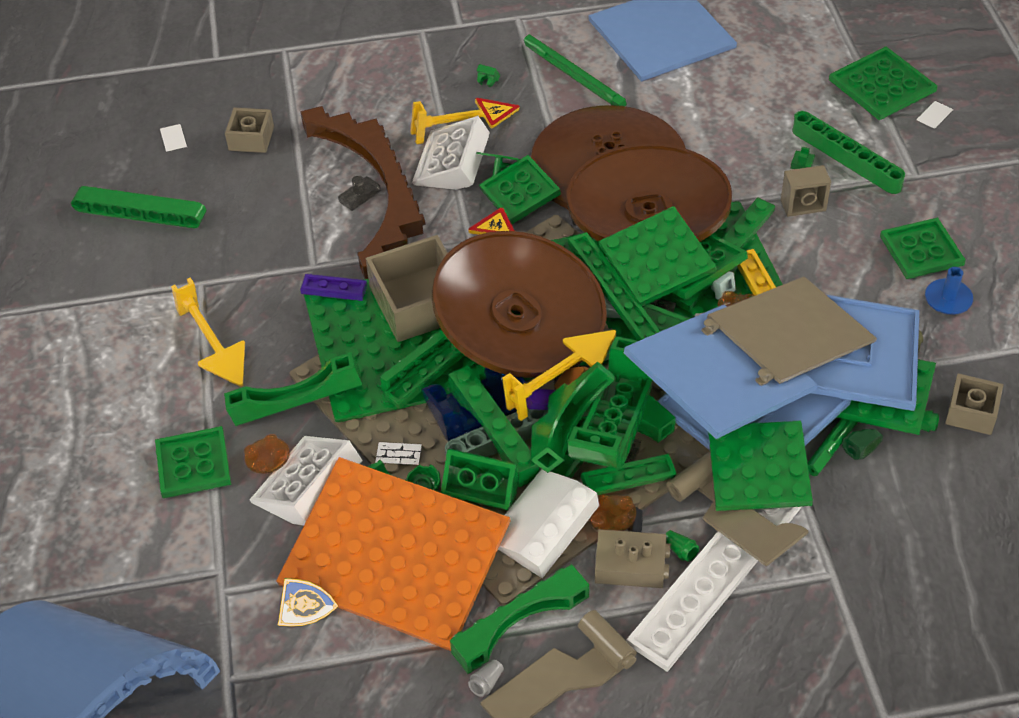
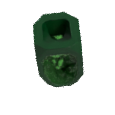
[842,429,883,460]

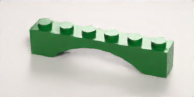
[224,352,363,426]
[449,365,539,488]
[450,564,589,674]

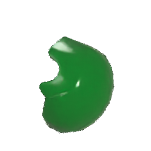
[405,464,441,492]

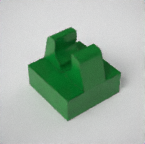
[476,64,500,87]
[790,147,815,169]

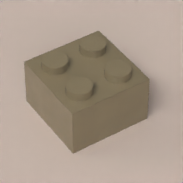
[225,108,274,153]
[781,165,831,217]
[945,374,1004,435]

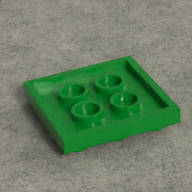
[479,155,561,225]
[880,217,966,279]
[155,426,232,499]

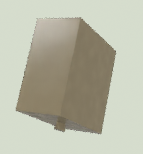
[366,235,448,342]

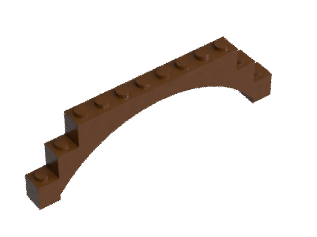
[300,106,426,279]

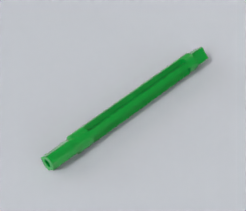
[524,34,627,106]
[807,419,858,476]

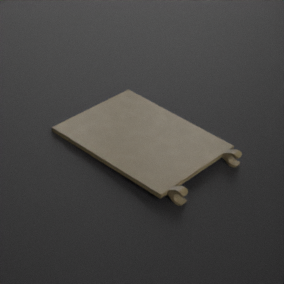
[701,277,877,386]

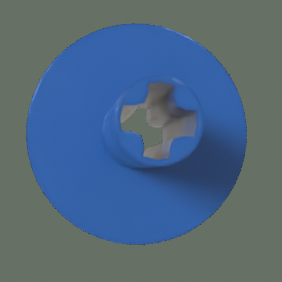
[925,267,973,315]

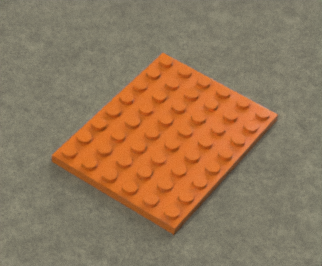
[276,457,511,651]

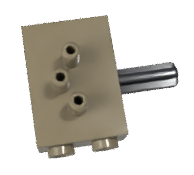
[595,507,670,588]

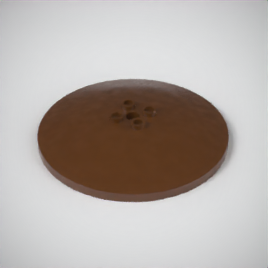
[531,105,686,210]
[567,144,732,242]
[432,231,607,378]

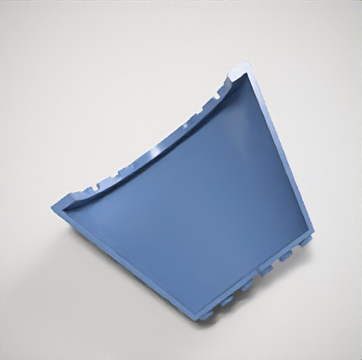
[0,600,220,718]

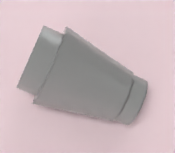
[468,660,504,697]

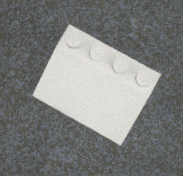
[412,116,490,190]
[250,436,362,526]
[498,469,599,578]

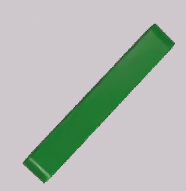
[792,111,905,194]
[71,186,206,228]

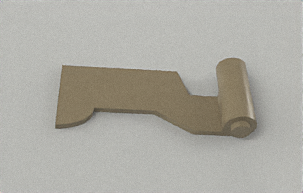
[666,451,808,567]
[480,610,637,718]

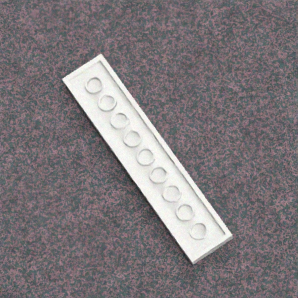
[626,507,802,672]

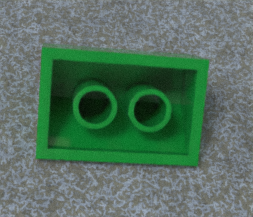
[441,448,519,510]

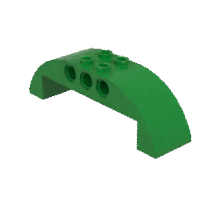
[568,336,653,469]

